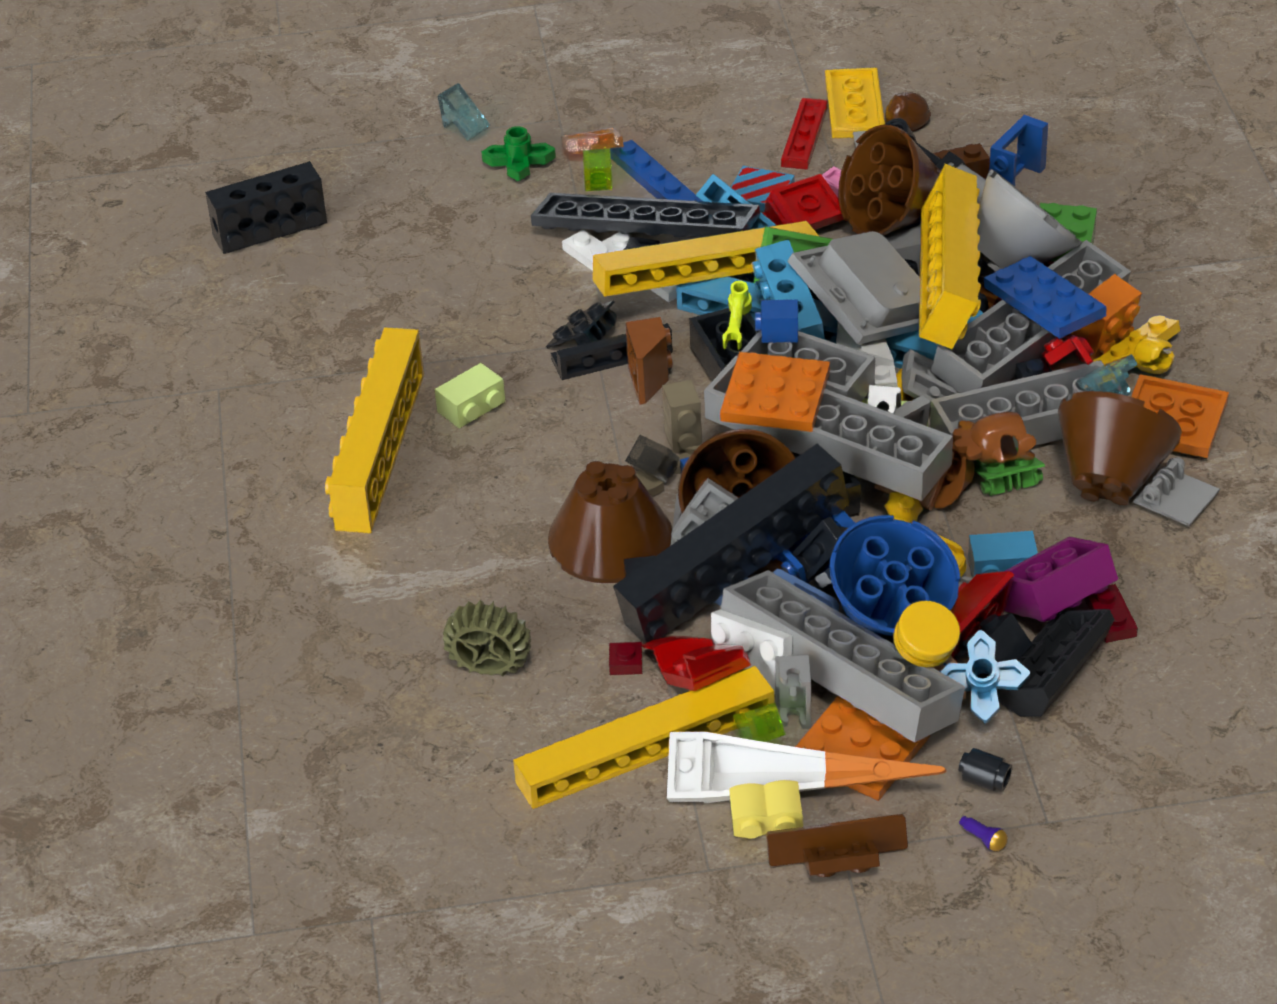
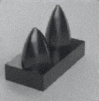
[792,517,848,581]

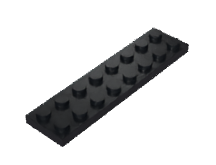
[531,193,760,238]

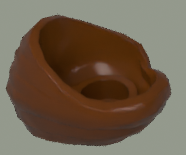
[885,92,931,131]

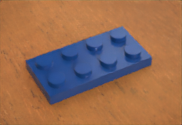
[984,256,1106,339]

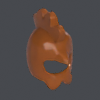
[952,412,1036,463]

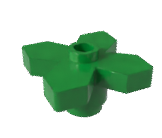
[481,126,556,181]

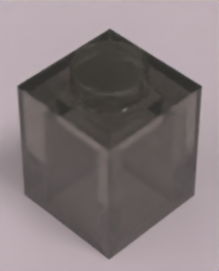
[625,435,680,485]

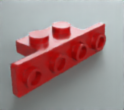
[1041,334,1094,366]

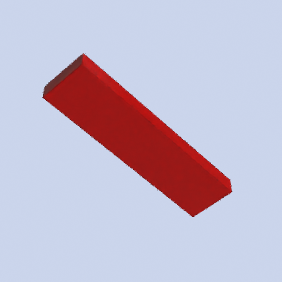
[781,98,828,170]

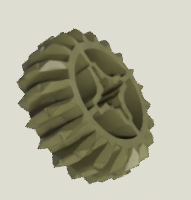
[443,600,531,677]

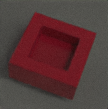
[609,642,643,675]

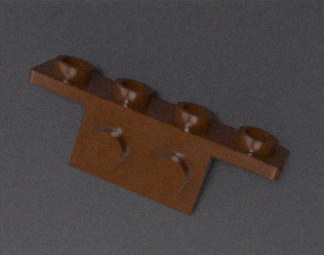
[766,814,908,877]

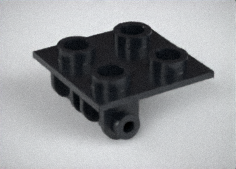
[546,300,617,348]

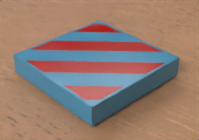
[731,166,795,212]

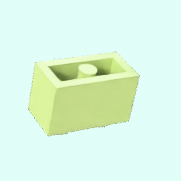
[435,363,505,428]

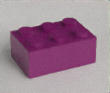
[1005,536,1119,622]

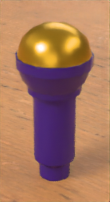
[959,816,1008,851]

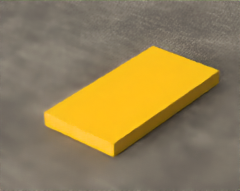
[825,68,885,138]

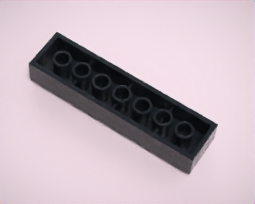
[613,443,849,644]

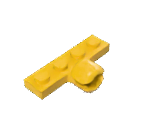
[1093,315,1181,380]

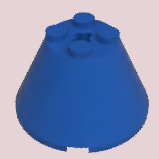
[829,515,960,639]

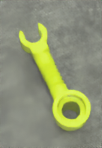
[722,281,752,350]

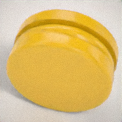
[893,601,960,667]

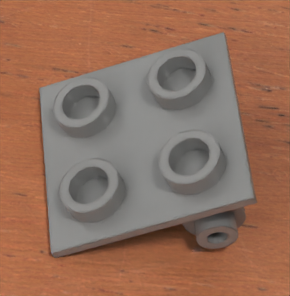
[1134,457,1220,526]

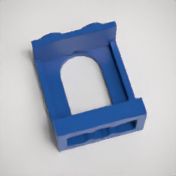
[989,115,1048,186]

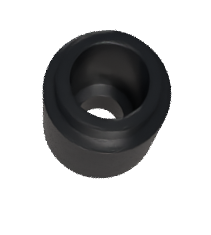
[958,748,1012,791]

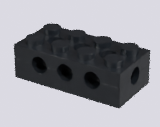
[205,161,327,254]

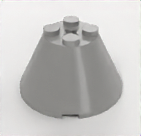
[977,169,1082,272]

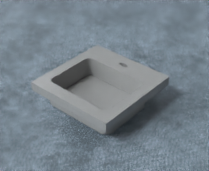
[787,231,920,345]

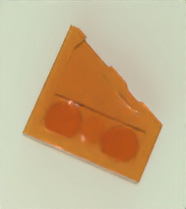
[561,128,624,154]

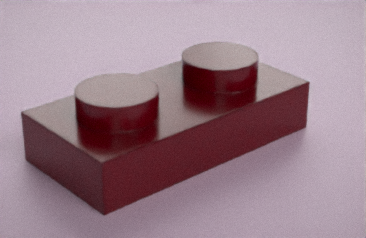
[1084,584,1138,643]

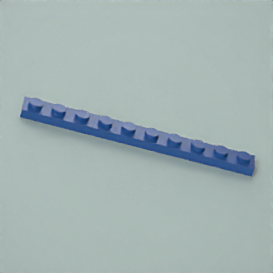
[609,140,755,283]

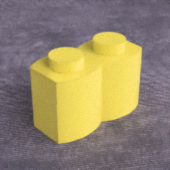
[729,780,803,839]

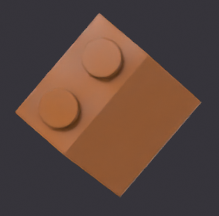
[626,317,673,405]

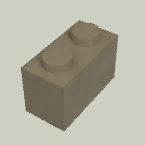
[662,380,702,454]

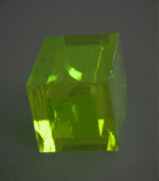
[583,148,612,191]
[733,703,786,742]

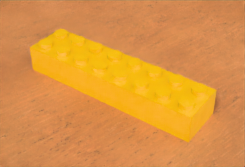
[919,164,981,349]
[325,327,424,533]

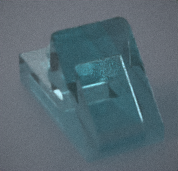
[437,83,490,141]
[1077,354,1138,396]

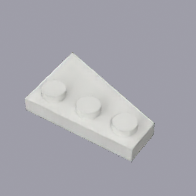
[711,609,793,695]

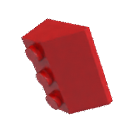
[951,571,1015,663]

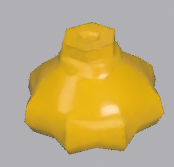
[884,492,923,523]

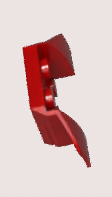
[763,173,847,230]
[642,636,751,691]

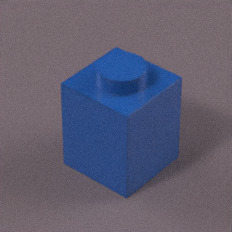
[755,299,798,343]

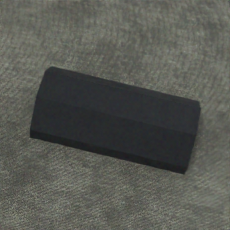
[996,609,1115,717]

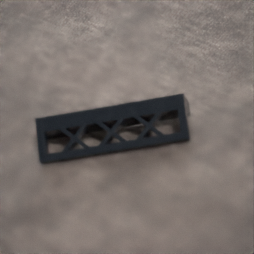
[551,323,673,380]

